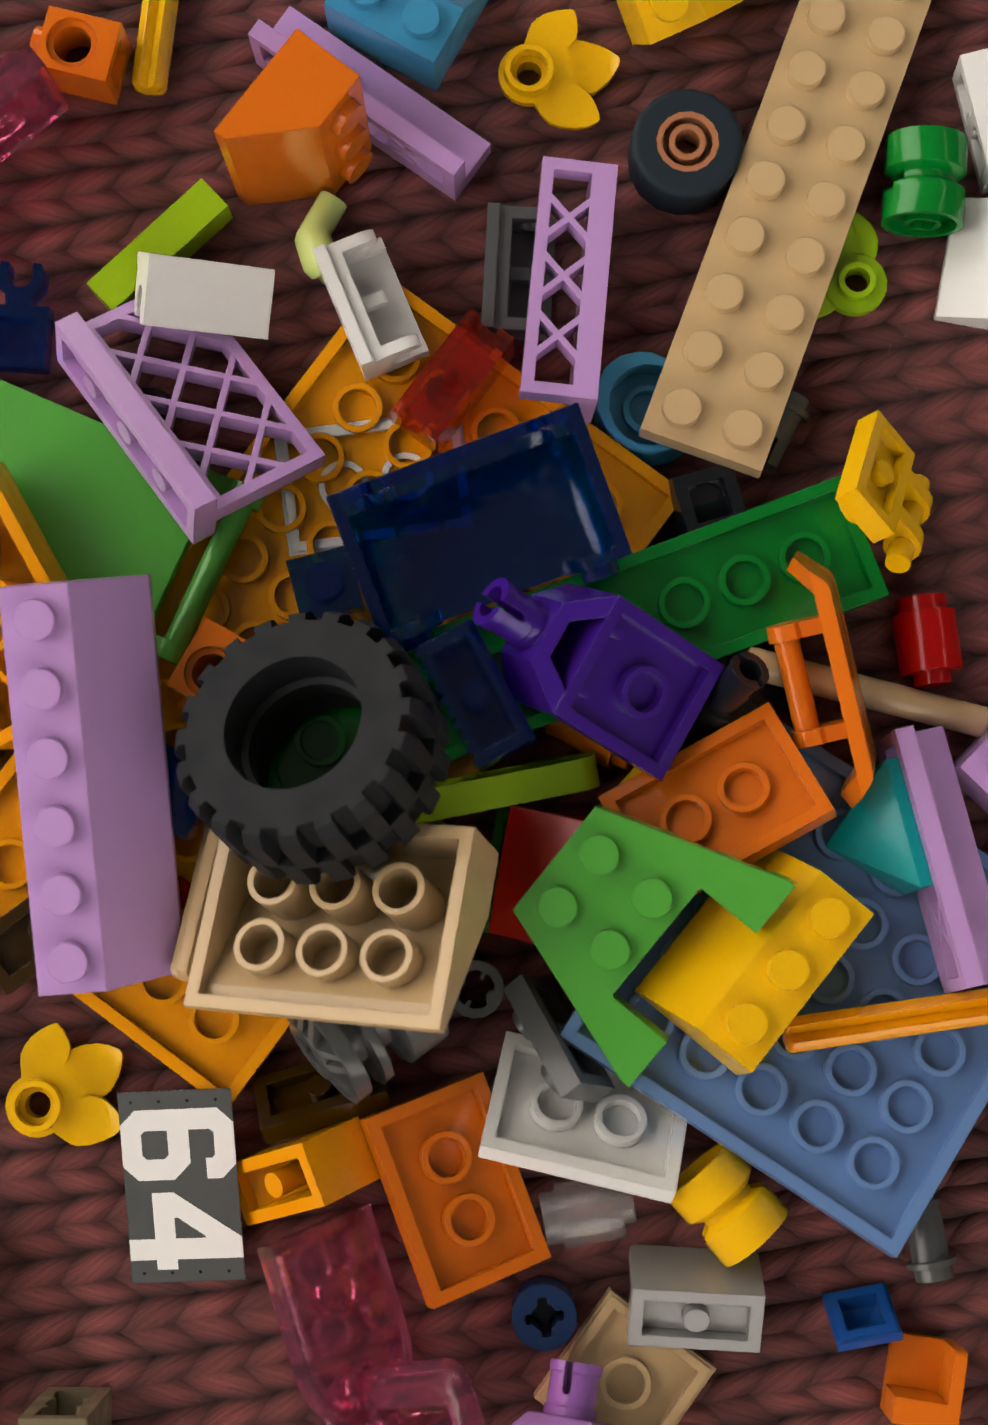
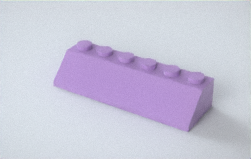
[0,574,182,996]

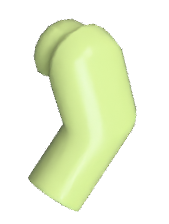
[295,191,347,285]

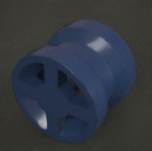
[511,1275,577,1351]

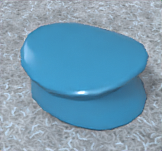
[594,351,684,467]

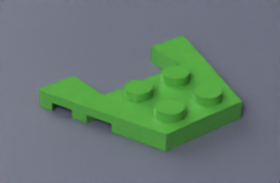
[513,804,796,1087]

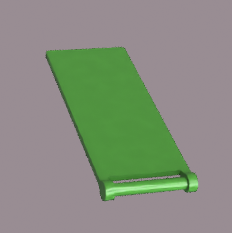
[0,379,266,666]

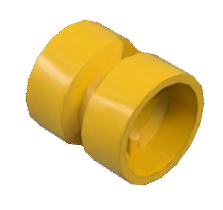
[671,1143,789,1267]

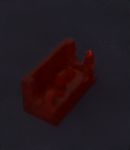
[387,310,514,456]

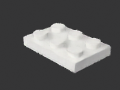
[477,1031,687,1204]

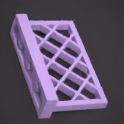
[55,299,325,544]

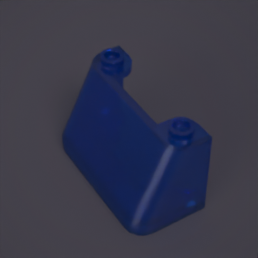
[326,402,633,652]

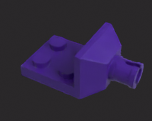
[473,577,725,781]

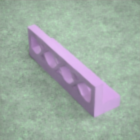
[248,6,491,201]
[519,156,618,424]
[875,725,988,994]

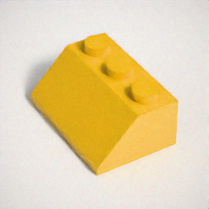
[634,849,874,1076]

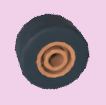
[628,89,743,215]

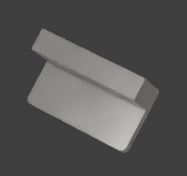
[627,1244,766,1353]

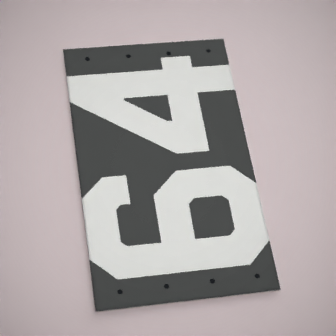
[117,1088,246,1283]

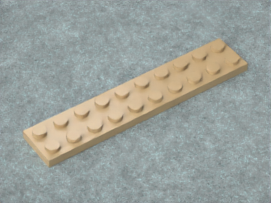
[639,0,931,479]

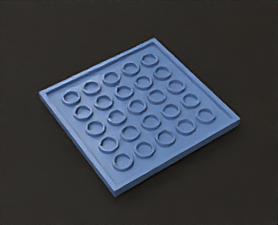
[560,721,988,1258]

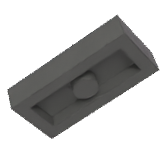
[503,974,615,1103]

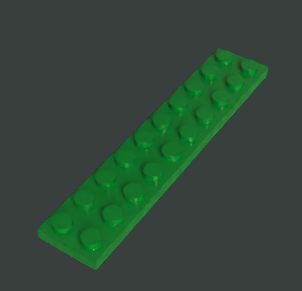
[268,475,889,789]

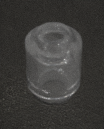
[538,1180,636,1250]

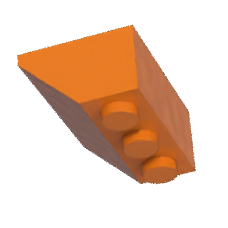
[214,28,373,206]

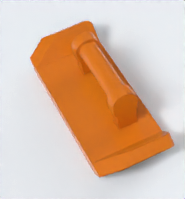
[766,551,877,809]

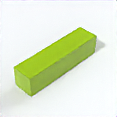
[87,178,233,311]

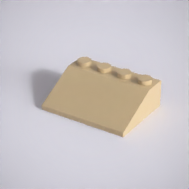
[183,823,499,1034]

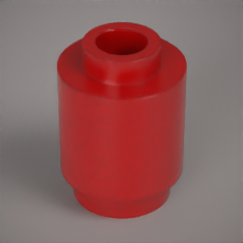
[891,593,964,689]

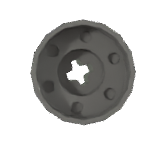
[286,1018,450,1104]

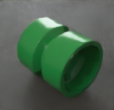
[881,125,969,238]

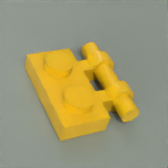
[835,410,933,574]

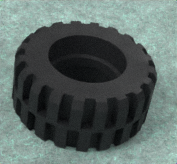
[175,611,450,885]

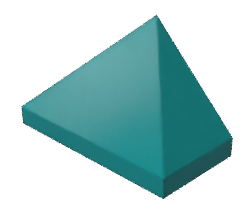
[825,757,933,895]

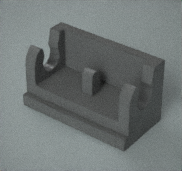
[481,202,556,345]

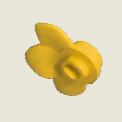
[498,9,620,131]
[5,1023,124,1146]

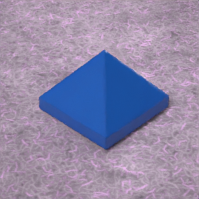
[822,1282,903,1352]

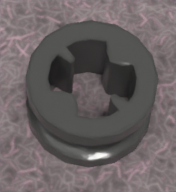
[454,959,504,1019]

